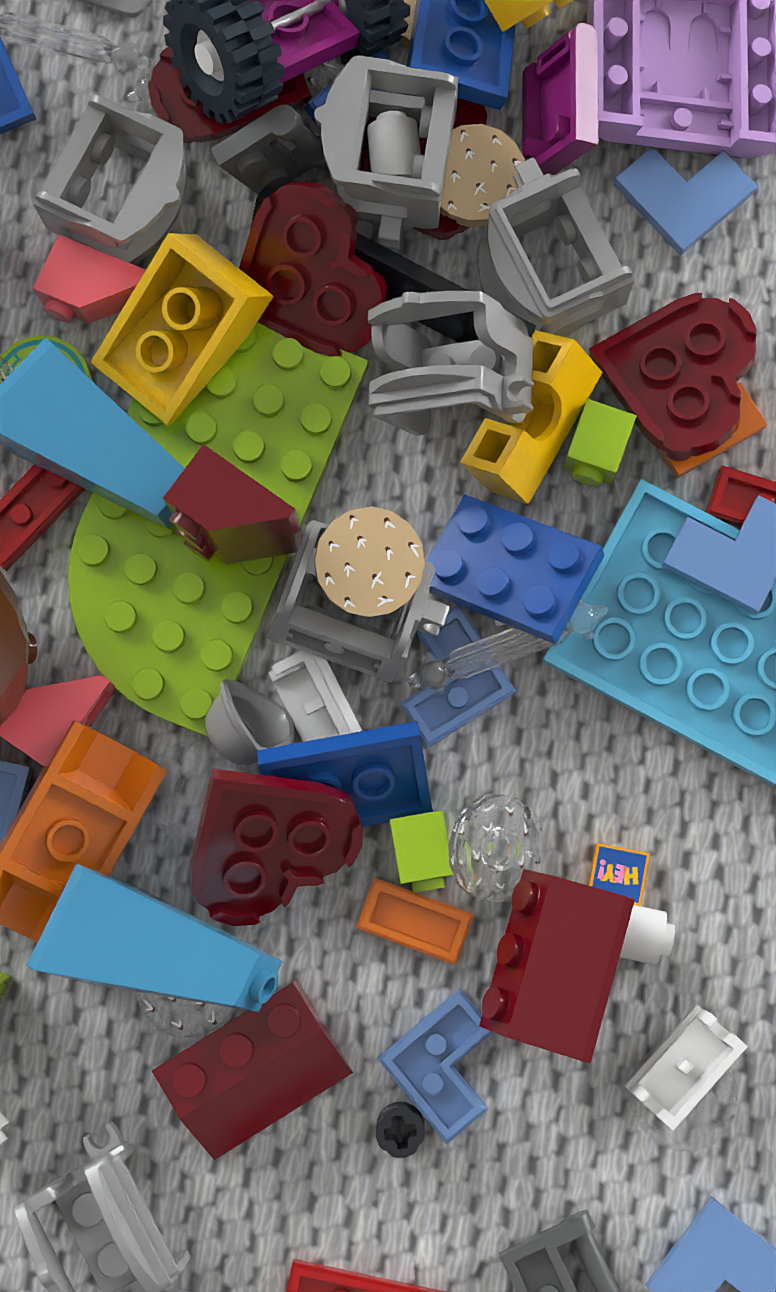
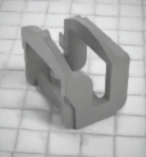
[314,56,459,250]
[33,94,188,266]
[478,157,634,337]
[368,291,534,436]
[266,520,449,683]
[14,1121,191,1292]

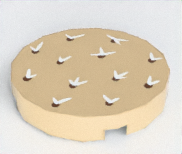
[440,124,525,227]
[314,506,425,617]

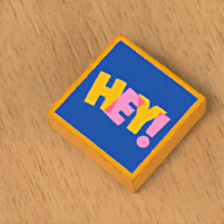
[588,843,650,906]

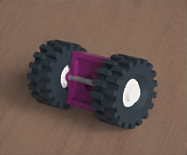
[163,0,410,124]

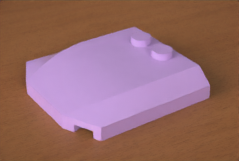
[587,0,776,158]

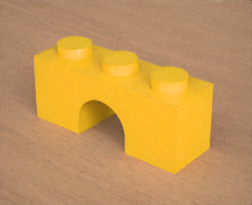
[460,330,603,505]

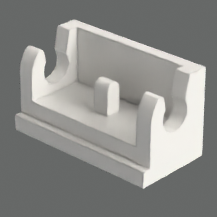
[268,651,362,742]
[624,1005,748,1131]

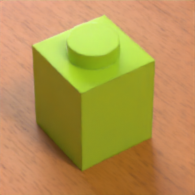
[563,399,637,487]
[390,810,454,893]

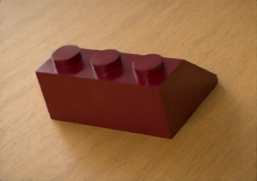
[163,444,303,564]
[479,869,635,1064]
[152,979,353,1160]

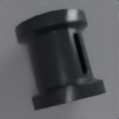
[375,1102,425,1158]

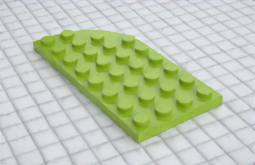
[68,322,369,738]

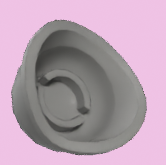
[205,679,295,765]

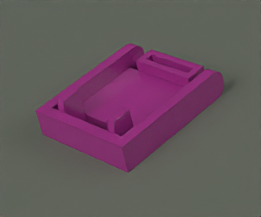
[522,23,598,175]

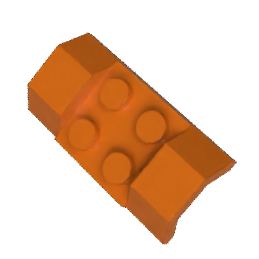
[0,720,168,943]

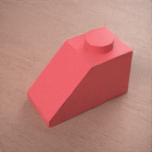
[33,234,146,324]
[0,675,117,766]

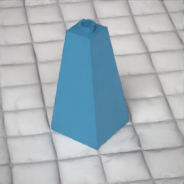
[0,337,185,529]
[26,864,283,1012]

